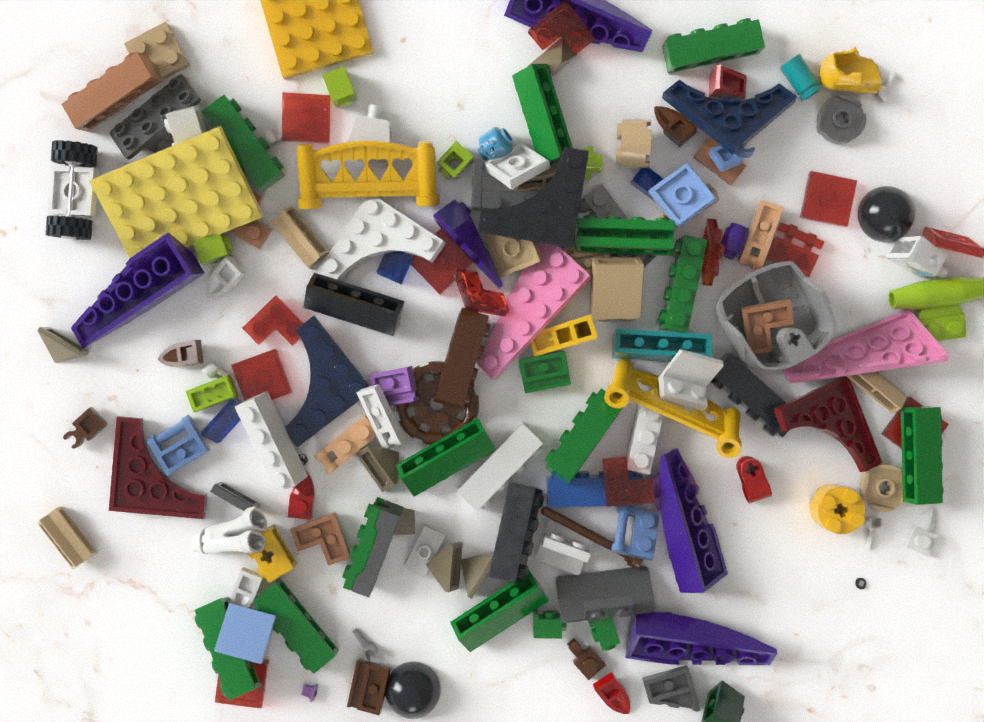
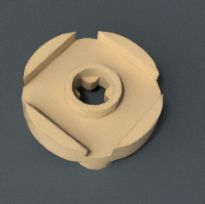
[859,464,905,512]

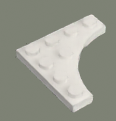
[317,197,446,281]

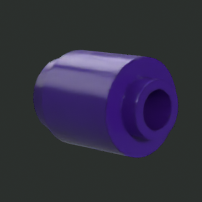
[718,223,749,260]

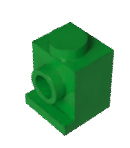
[533,609,567,639]
[588,618,620,651]

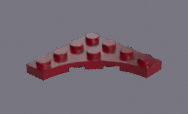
[773,376,883,472]
[108,416,207,519]

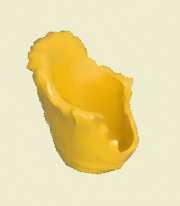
[819,46,883,94]

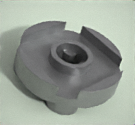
[816,95,867,144]

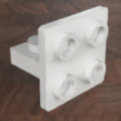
[535,519,593,575]

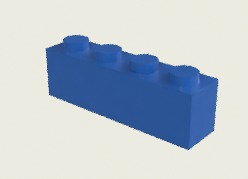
[546,470,644,508]

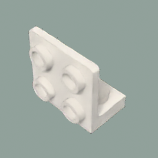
[658,349,724,411]

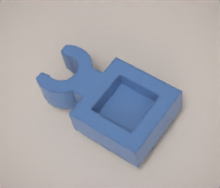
[709,143,755,172]

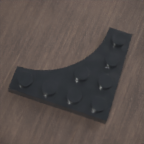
[477,147,589,248]

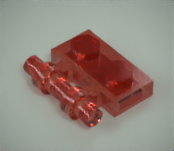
[766,222,824,278]

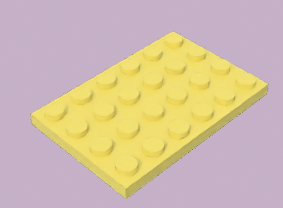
[89,126,264,258]

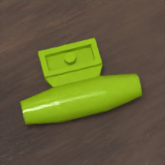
[888,277,984,341]

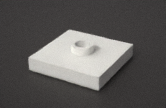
[483,143,550,190]

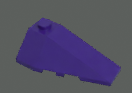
[433,199,503,290]

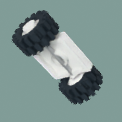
[45,140,99,240]

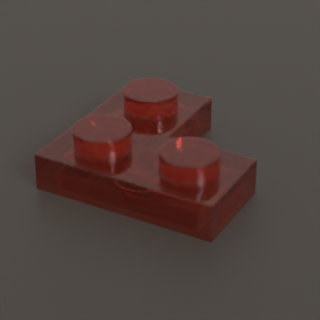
[528,0,595,54]
[701,218,724,286]
[453,268,510,317]
[242,295,304,346]
[602,456,655,507]

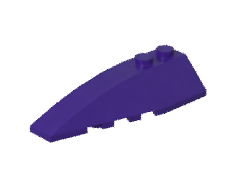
[504,0,653,52]
[71,233,205,348]
[659,448,728,593]
[625,611,778,665]

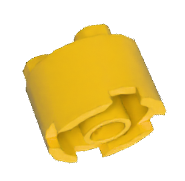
[809,484,865,534]

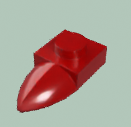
[287,471,315,520]
[592,672,630,714]

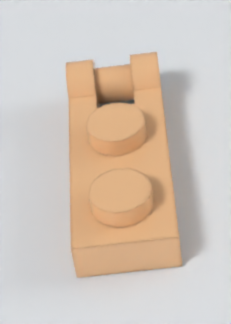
[738,199,784,269]
[314,415,376,475]

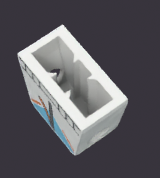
[885,236,949,279]

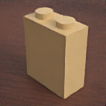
[590,257,644,322]

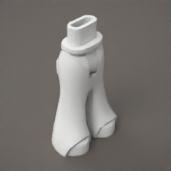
[192,506,267,554]

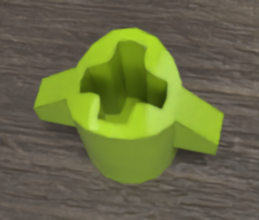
[583,146,603,180]

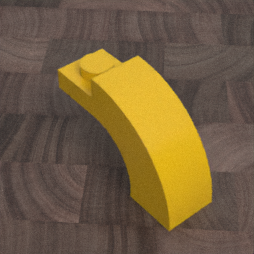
[530,314,598,357]

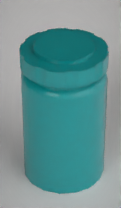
[780,54,822,101]

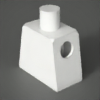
[348,104,392,163]

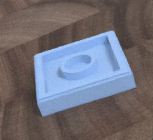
[648,162,717,229]
[214,603,277,664]

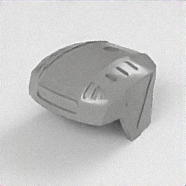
[715,261,836,370]

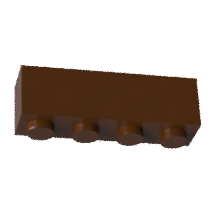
[433,307,491,409]

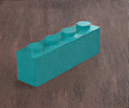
[612,329,712,362]

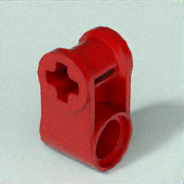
[736,456,772,504]

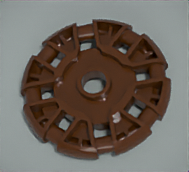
[394,361,479,445]

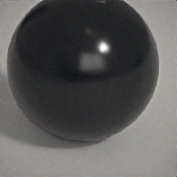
[857,186,915,242]
[385,662,441,719]

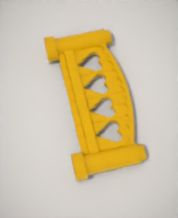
[297,140,440,209]
[605,359,742,459]

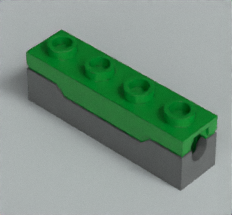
[342,497,404,598]

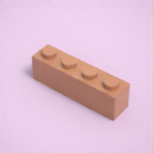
[61,52,162,132]

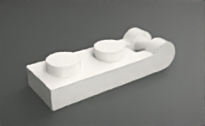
[357,384,407,449]

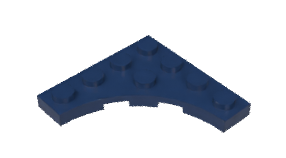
[662,79,797,155]
[285,315,370,447]

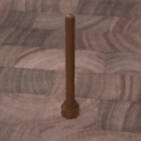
[541,506,644,569]

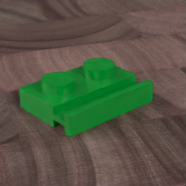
[518,351,571,394]

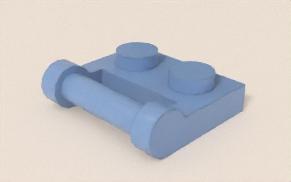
[147,415,210,475]
[611,506,660,561]

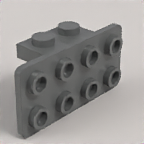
[110,74,201,160]
[555,566,656,623]

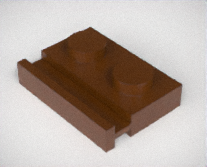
[347,659,391,715]

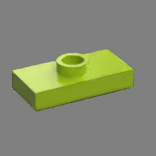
[185,374,239,413]

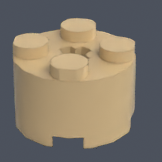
[616,119,652,168]

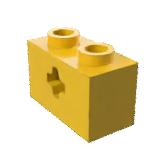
[247,524,298,583]

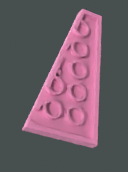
[476,242,592,381]
[781,309,949,384]

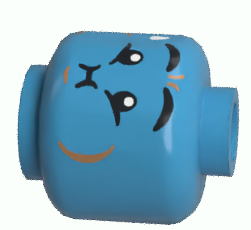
[478,127,514,160]

